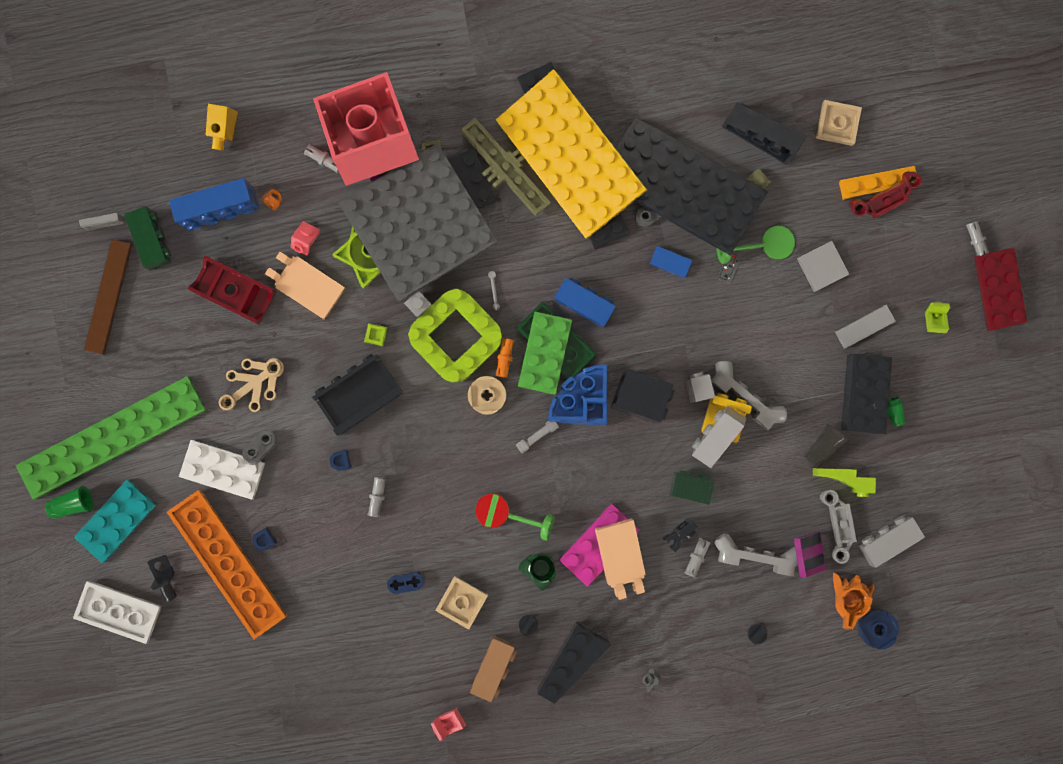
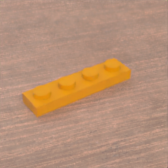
[839,166,916,200]

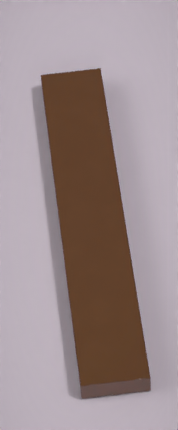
[84,239,132,355]

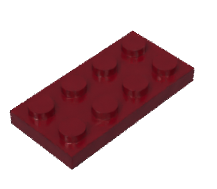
[974,248,1027,331]

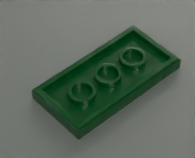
[516,301,597,379]

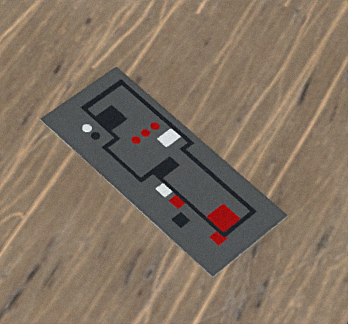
[718,251,743,284]

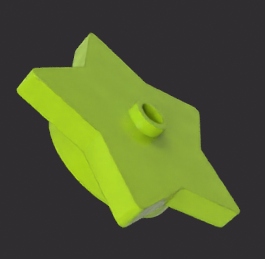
[332,226,381,289]

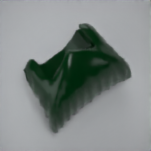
[518,554,557,591]

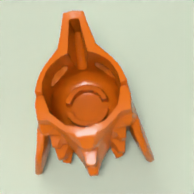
[833,572,875,630]

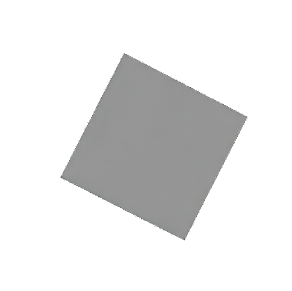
[797,241,849,292]

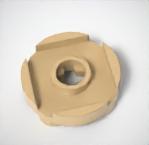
[468,376,506,415]

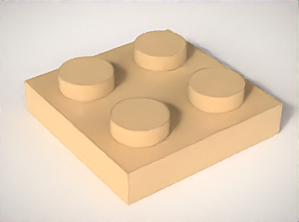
[816,100,862,146]
[435,576,488,629]

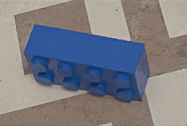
[169,178,260,231]

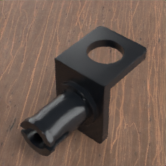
[147,555,177,602]

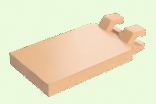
[265,252,346,320]
[595,518,646,600]

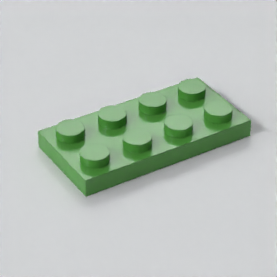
[518,312,572,395]

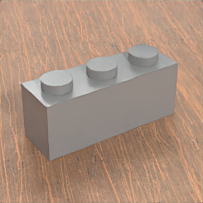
[692,406,746,468]
[858,515,925,568]

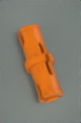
[496,338,514,378]

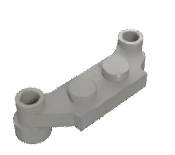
[820,490,857,564]

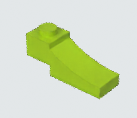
[813,468,876,497]

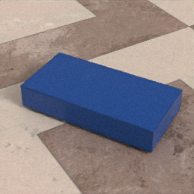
[650,246,692,278]

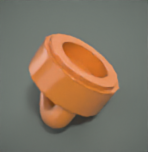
[261,189,282,210]

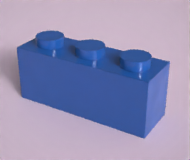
[554,278,616,328]

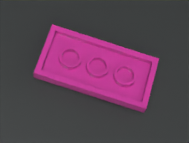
[559,504,640,587]

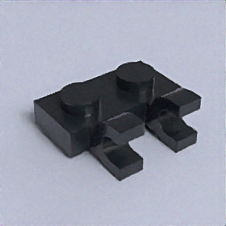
[662,518,698,552]

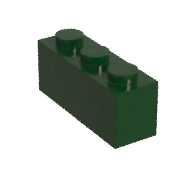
[124,206,171,270]

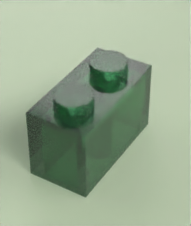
[669,470,715,505]

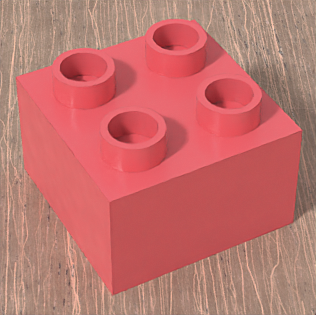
[313,72,419,186]

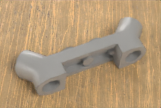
[711,361,787,431]
[714,534,798,576]

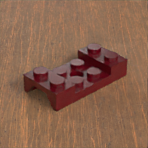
[187,256,277,325]

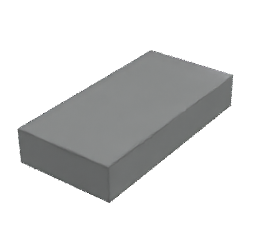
[79,213,125,231]

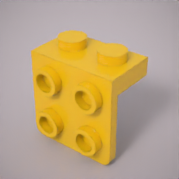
[701,393,752,443]

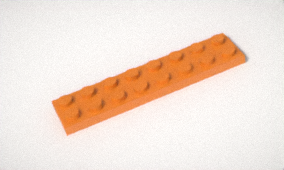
[167,489,287,639]

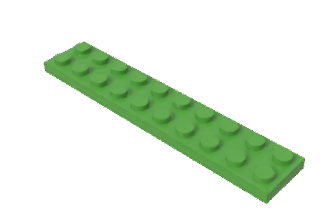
[15,376,206,499]

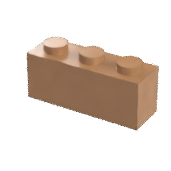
[470,635,517,702]

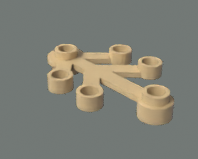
[219,358,284,412]

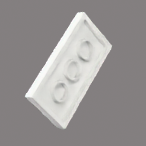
[179,440,265,500]
[73,580,162,644]

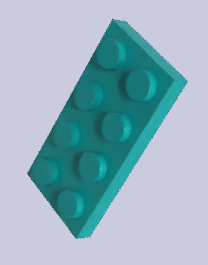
[74,480,157,563]

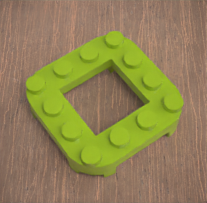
[408,289,502,382]

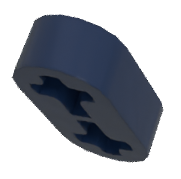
[387,572,424,594]

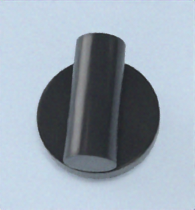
[519,615,538,636]
[747,624,768,645]

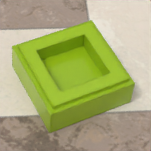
[364,323,388,346]

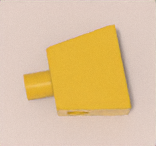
[206,104,238,151]

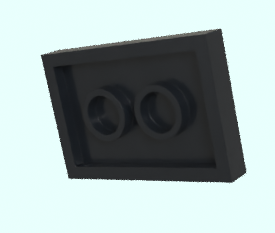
[448,148,496,209]

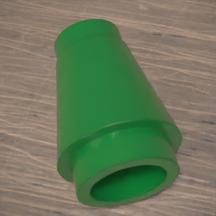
[888,397,906,427]

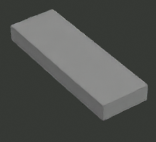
[835,305,895,349]

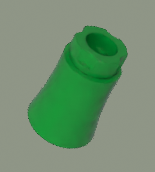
[45,486,93,519]

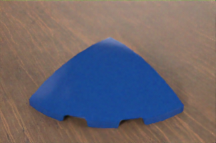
[548,364,608,426]

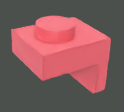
[291,221,320,256]
[431,708,466,741]

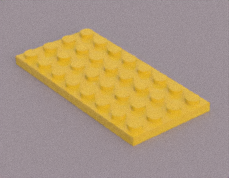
[496,69,647,239]

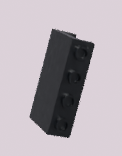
[312,354,404,436]

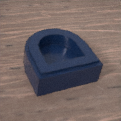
[330,450,352,471]
[253,527,277,550]

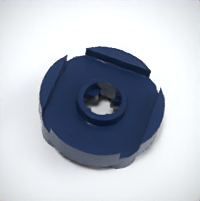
[858,609,899,650]

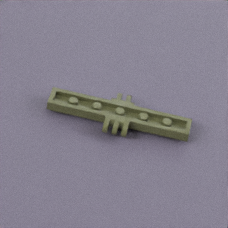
[461,118,551,216]

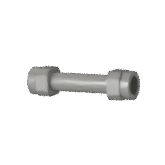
[516,421,559,454]

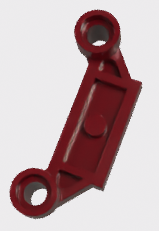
[849,171,922,219]

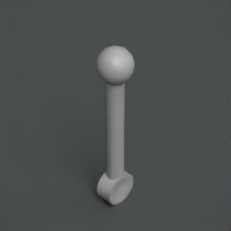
[488,271,500,310]

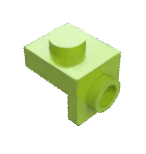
[925,302,950,333]

